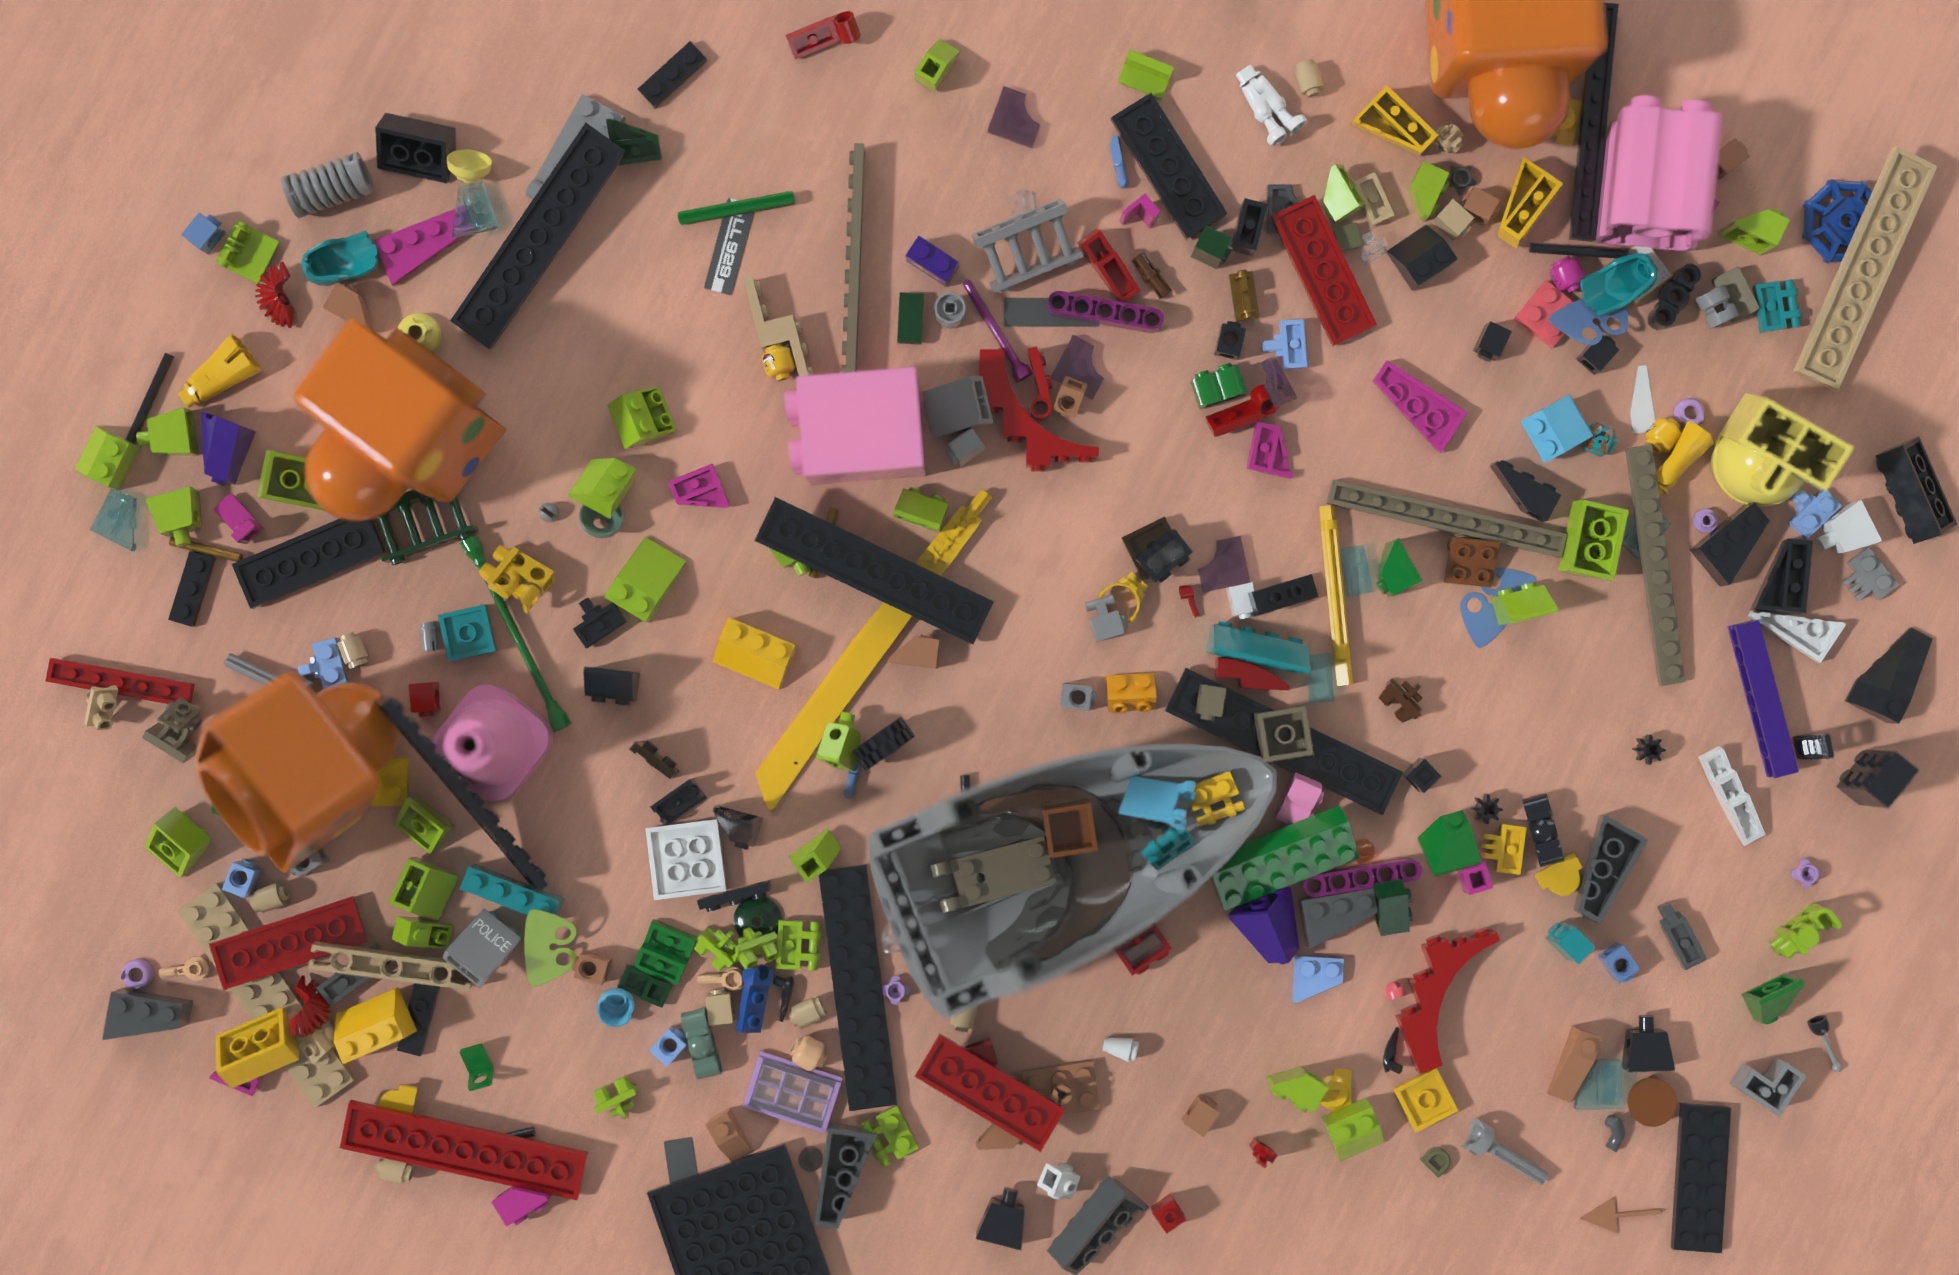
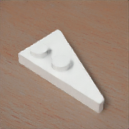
[1748,611,1846,663]

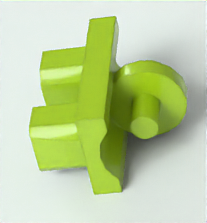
[694,926,737,971]
[732,927,778,970]
[593,1075,640,1119]

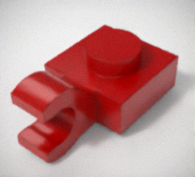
[1249,1137,1278,1168]

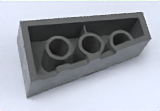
[1573,815,1648,924]

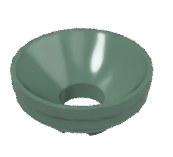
[579,505,624,538]

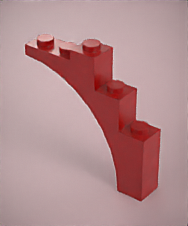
[979,349,1099,472]
[1395,927,1500,1074]

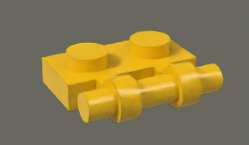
[1190,770,1245,827]

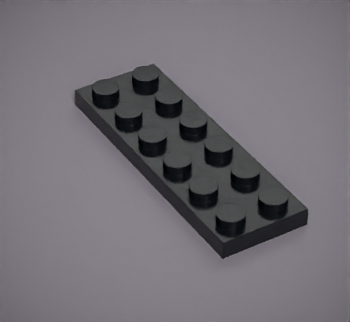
[1110,92,1227,240]
[232,518,386,609]
[1671,1103,1731,1253]

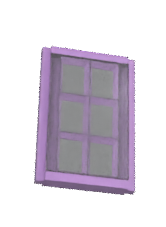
[743,1051,843,1133]

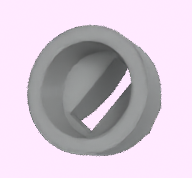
[539,503,559,522]

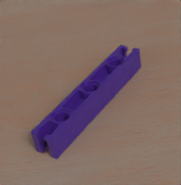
[1727,620,1799,778]

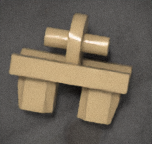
[84,685,118,730]

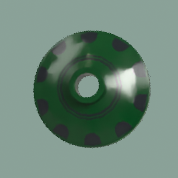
[734,896,782,937]

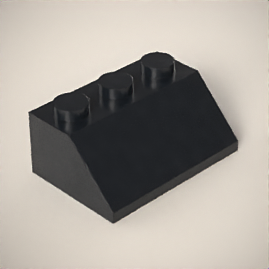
[375,113,456,183]

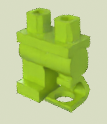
[1769,903,1842,959]

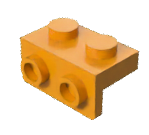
[1106,673,1157,714]

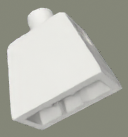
[1816,500,1882,554]

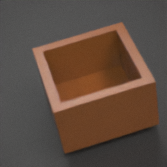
[1042,799,1098,858]

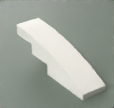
[1698,746,1766,846]

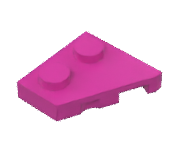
[1246,422,1293,479]

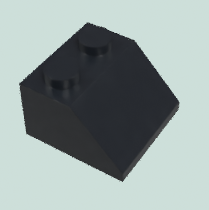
[1386,225,1458,291]
[583,667,640,705]

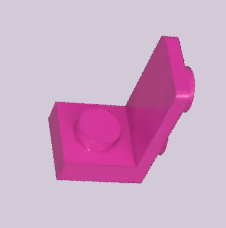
[214,494,264,544]

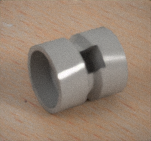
[1695,285,1739,329]
[934,292,966,329]

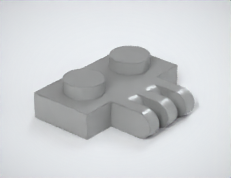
[1842,547,1899,601]

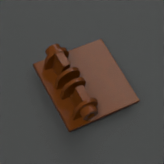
[1444,537,1501,587]

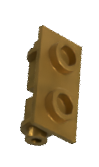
[1229,270,1260,322]

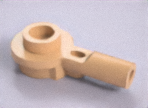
[159,957,209,981]
[697,967,744,991]

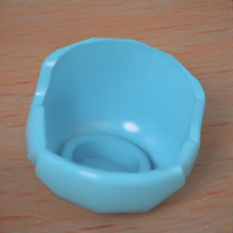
[597,988,635,1027]

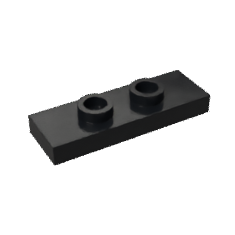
[1248,574,1319,616]
[397,983,440,1056]

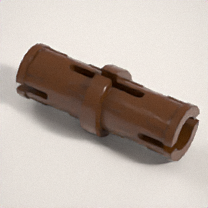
[1132,252,1172,299]

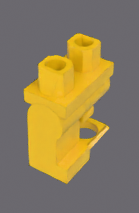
[479,545,555,614]

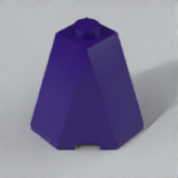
[201,411,256,486]
[1228,887,1299,964]

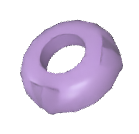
[1673,398,1705,428]
[120,959,154,990]

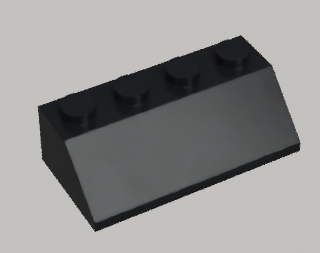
[1876,437,1957,544]

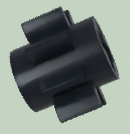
[1632,735,1666,765]
[1470,794,1503,824]

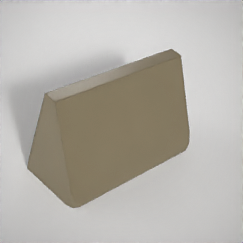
[1712,266,1760,322]

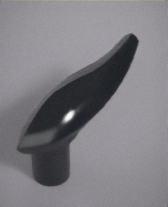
[773,975,794,1022]
[1383,1027,1403,1074]

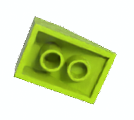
[257,449,325,511]
[604,537,687,623]

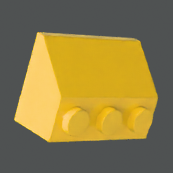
[712,617,797,690]
[333,987,417,1064]
[215,1007,299,1088]

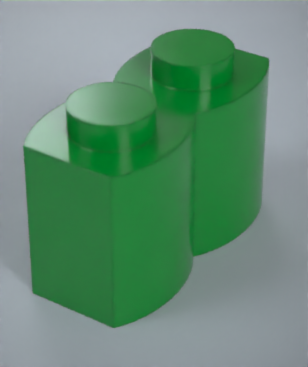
[1191,363,1247,409]

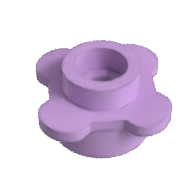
[1791,859,1821,888]
[882,976,910,1005]

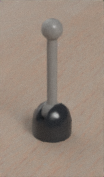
[1807,1015,1842,1072]

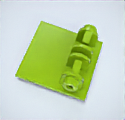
[215,221,280,283]

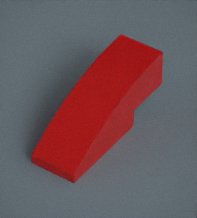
[1077,229,1141,302]
[1215,658,1289,690]

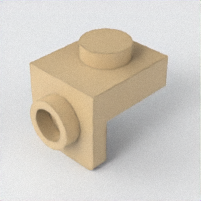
[298,1021,335,1064]

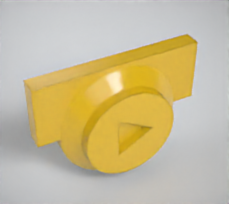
[1553,99,1583,146]
[1534,852,1583,896]
[1320,1069,1352,1112]
[379,1084,418,1113]

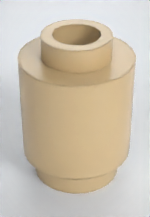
[1295,59,1325,98]
[337,632,369,670]
[250,882,289,913]
[789,997,827,1029]
[950,1006,978,1033]
[376,1158,415,1184]

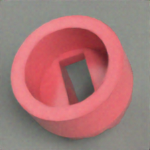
[1386,981,1406,1000]

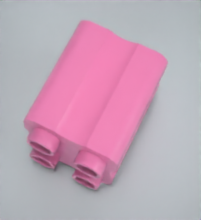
[1595,96,1723,252]

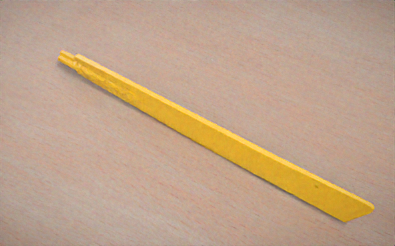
[756,489,992,810]

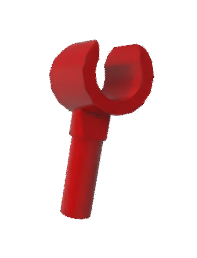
[1179,585,1200,618]

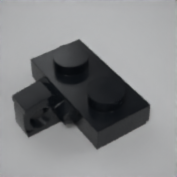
[573,598,627,649]

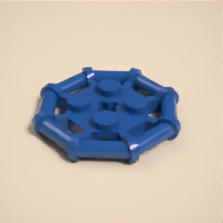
[1802,179,1872,263]

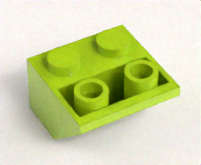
[607,386,677,449]
[388,856,459,920]
[1265,1067,1329,1113]

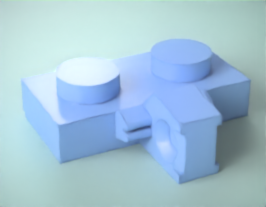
[1262,319,1308,370]
[1788,489,1842,540]
[298,638,349,689]

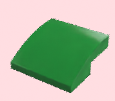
[633,919,698,986]

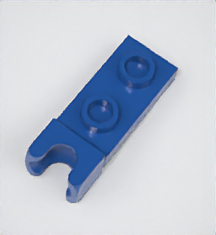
[736,964,774,1033]

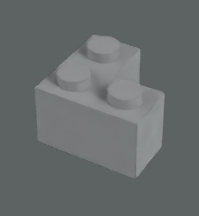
[1729,1058,1807,1117]

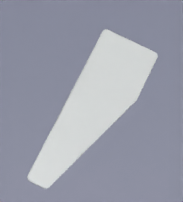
[1630,365,1655,434]

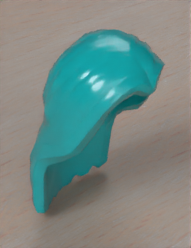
[301,230,378,286]
[1580,253,1657,317]

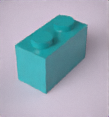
[1545,922,1596,965]

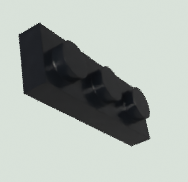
[638,41,707,108]
[168,551,216,627]
[697,880,772,912]

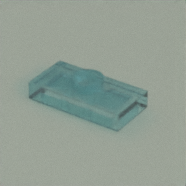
[1340,545,1373,597]

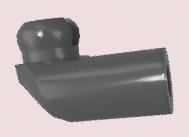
[1605,1115,1625,1152]

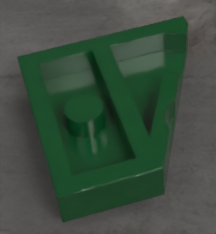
[606,118,662,166]

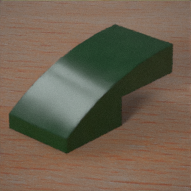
[897,292,924,345]
[617,964,672,1008]

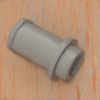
[418,622,438,652]

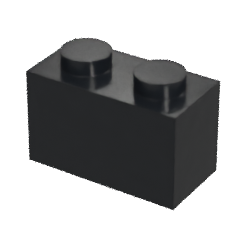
[1231,198,1268,256]

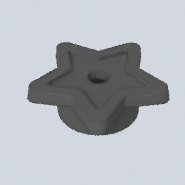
[1447,165,1477,195]

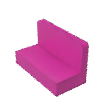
[1120,193,1160,228]

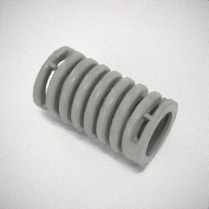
[281,152,374,218]

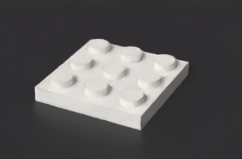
[645,819,727,900]

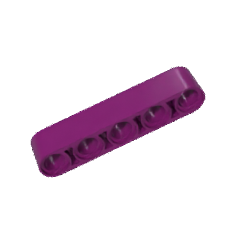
[1047,291,1164,333]
[1301,858,1422,897]

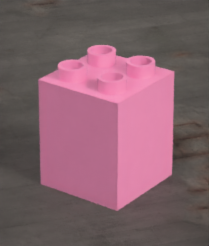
[785,367,925,485]

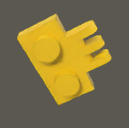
[1481,823,1527,875]

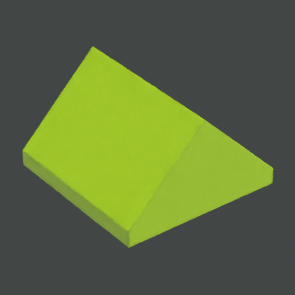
[394,795,455,855]

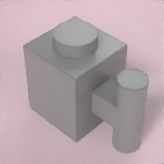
[1085,595,1127,642]

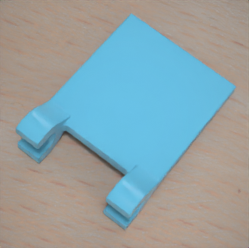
[1119,776,1196,830]

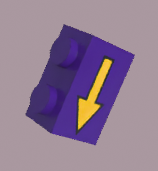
[905,236,959,287]

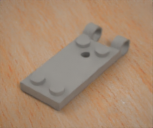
[526,94,625,200]

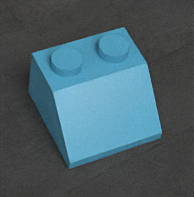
[1521,394,1594,463]

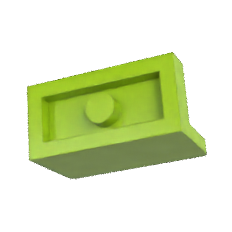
[1118,49,1174,100]

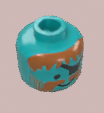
[1581,421,1618,457]

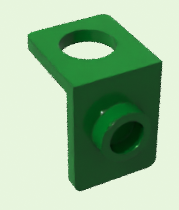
[460,1043,494,1091]

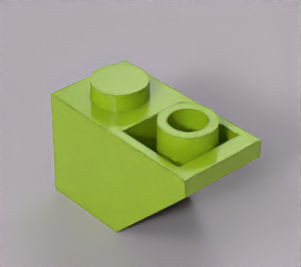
[914,39,960,92]
[1409,161,1450,221]
[789,828,842,883]
[392,916,454,949]

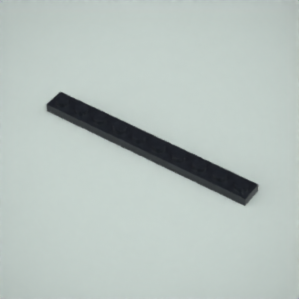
[1569,2,1619,242]

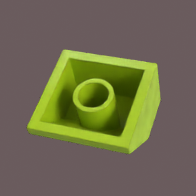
[1717,209,1790,255]
[75,426,140,490]
[568,458,636,519]
[893,486,949,533]
[1491,582,1559,625]
[145,807,211,878]
[1321,1098,1384,1161]

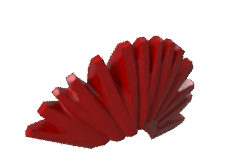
[255,262,294,328]
[289,975,332,1037]

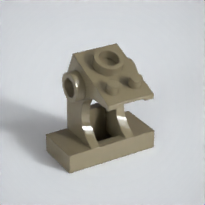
[142,697,202,763]

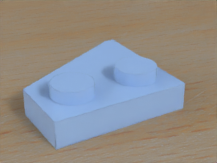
[1292,955,1344,1003]

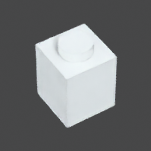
[1226,582,1254,620]

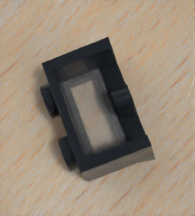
[1134,529,1193,583]

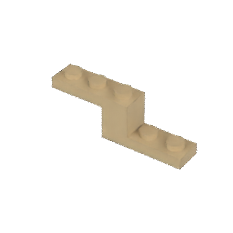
[743,276,814,376]

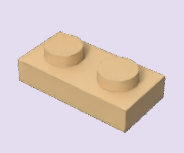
[1353,172,1395,227]

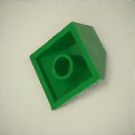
[1376,538,1423,597]
[1417,810,1481,877]
[1742,973,1805,1024]

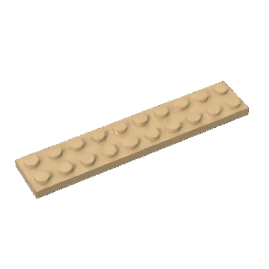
[1793,146,1938,390]
[177,883,356,1109]

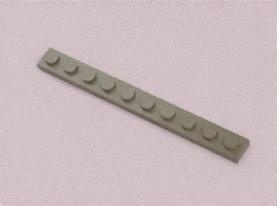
[841,143,865,373]
[1625,444,1685,686]
[1326,480,1567,558]

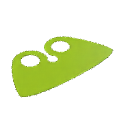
[524,909,576,987]

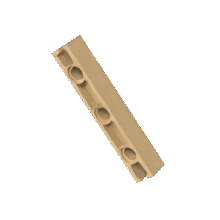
[308,941,472,990]

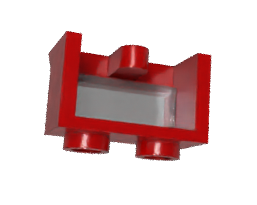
[1114,923,1172,976]

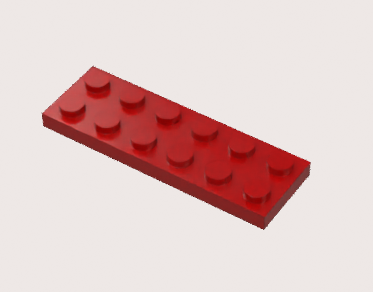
[1270,195,1377,347]
[209,896,368,990]
[915,1033,1066,1152]

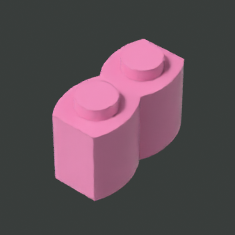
[1275,772,1324,825]

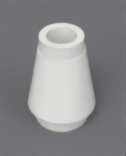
[1103,1037,1139,1062]

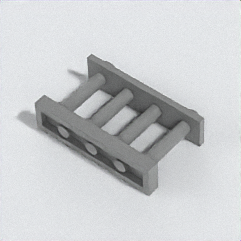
[971,198,1084,293]

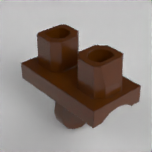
[1379,678,1423,723]

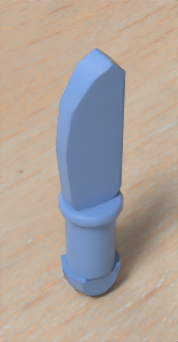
[1110,135,1129,189]
[844,759,861,799]

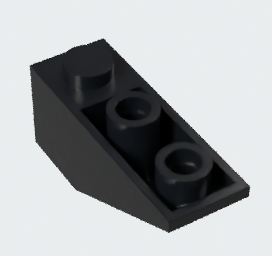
[1490,460,1561,522]

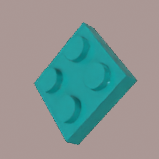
[438,604,497,662]

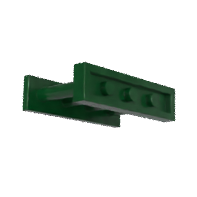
[375,489,478,565]

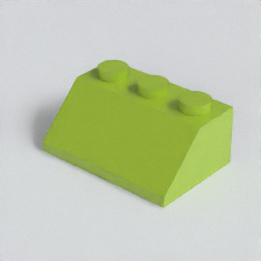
[1558,500,1629,581]

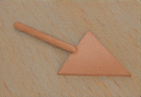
[1580,1197,1662,1233]

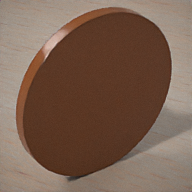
[1627,1078,1677,1127]

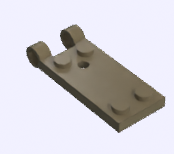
[930,836,1056,913]

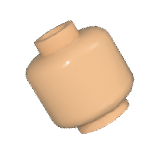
[789,1035,827,1072]

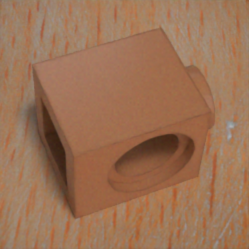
[1717,138,1750,180]
[1462,186,1500,226]
[1052,376,1088,418]
[572,951,612,985]
[1182,1095,1220,1137]

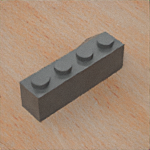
[814,1122,877,1229]
[1047,1175,1149,1275]

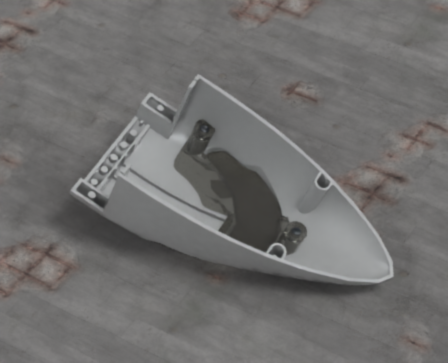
[869,744,1277,1019]

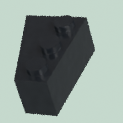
[1690,502,1770,587]
[1750,538,1813,615]

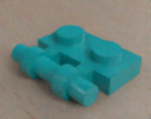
[1752,279,1802,333]
[1140,827,1196,870]

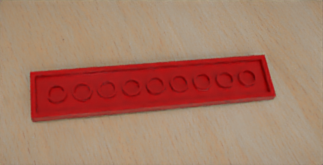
[340,1100,588,1200]

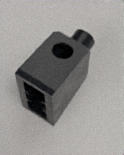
[1621,1015,1675,1072]
[976,1187,1024,1250]

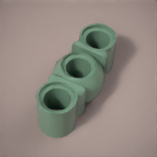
[681,1007,722,1079]

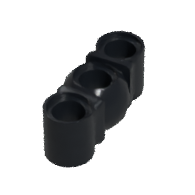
[1647,264,1701,330]
[1522,793,1565,867]

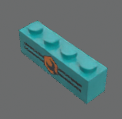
[460,864,565,916]

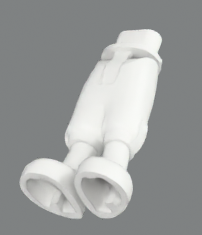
[1236,65,1307,147]

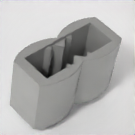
[946,428,985,466]

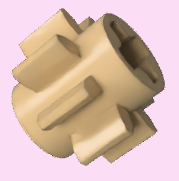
[1434,124,1464,154]

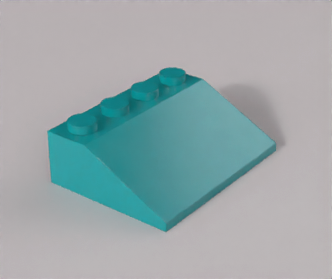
[1205,621,1311,674]

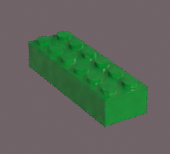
[1211,806,1360,911]

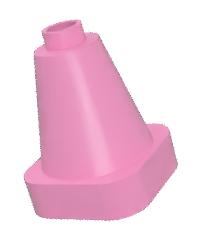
[433,685,554,801]

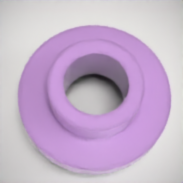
[1693,509,1718,533]

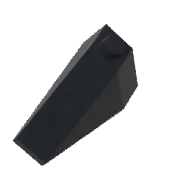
[1845,627,1933,724]
[713,805,763,850]

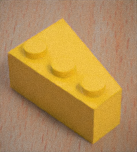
[1351,85,1438,156]
[1497,157,1563,249]

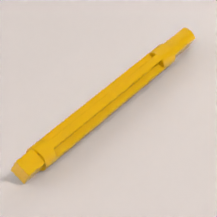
[1319,505,1354,686]

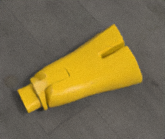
[178,333,262,408]
[1656,421,1714,498]

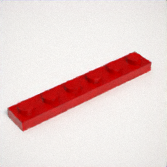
[45,658,195,704]

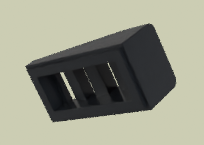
[1793,733,1834,760]

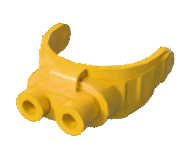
[1098,572,1149,623]

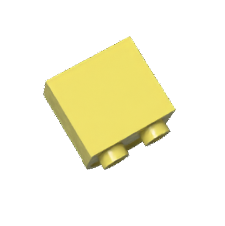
[1711,393,1854,507]

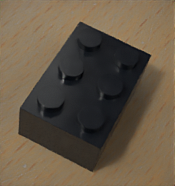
[1836,749,1919,809]

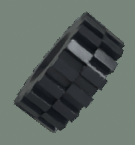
[852,716,915,771]

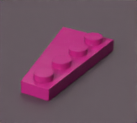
[374,206,474,286]
[1372,360,1467,453]

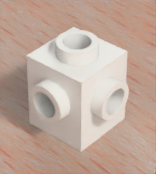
[1037,1162,1081,1200]

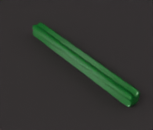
[678,191,795,225]

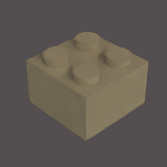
[1254,706,1314,762]

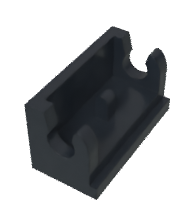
[650,778,707,825]

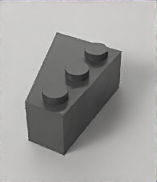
[1298,888,1378,949]
[102,988,193,1040]

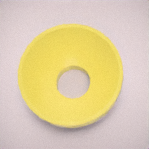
[447,149,492,183]
[398,313,442,352]

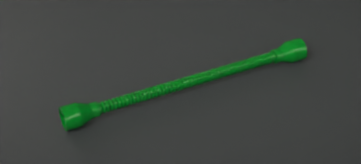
[460,535,572,732]

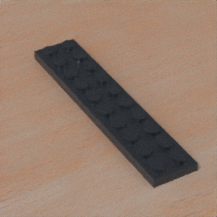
[450,122,627,349]
[754,497,994,644]
[1165,668,1403,815]
[375,696,548,891]
[819,864,898,1111]

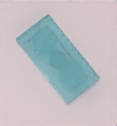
[1306,653,1334,703]

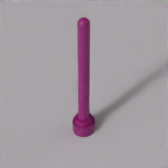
[963,280,1033,383]

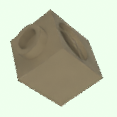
[1195,684,1226,721]

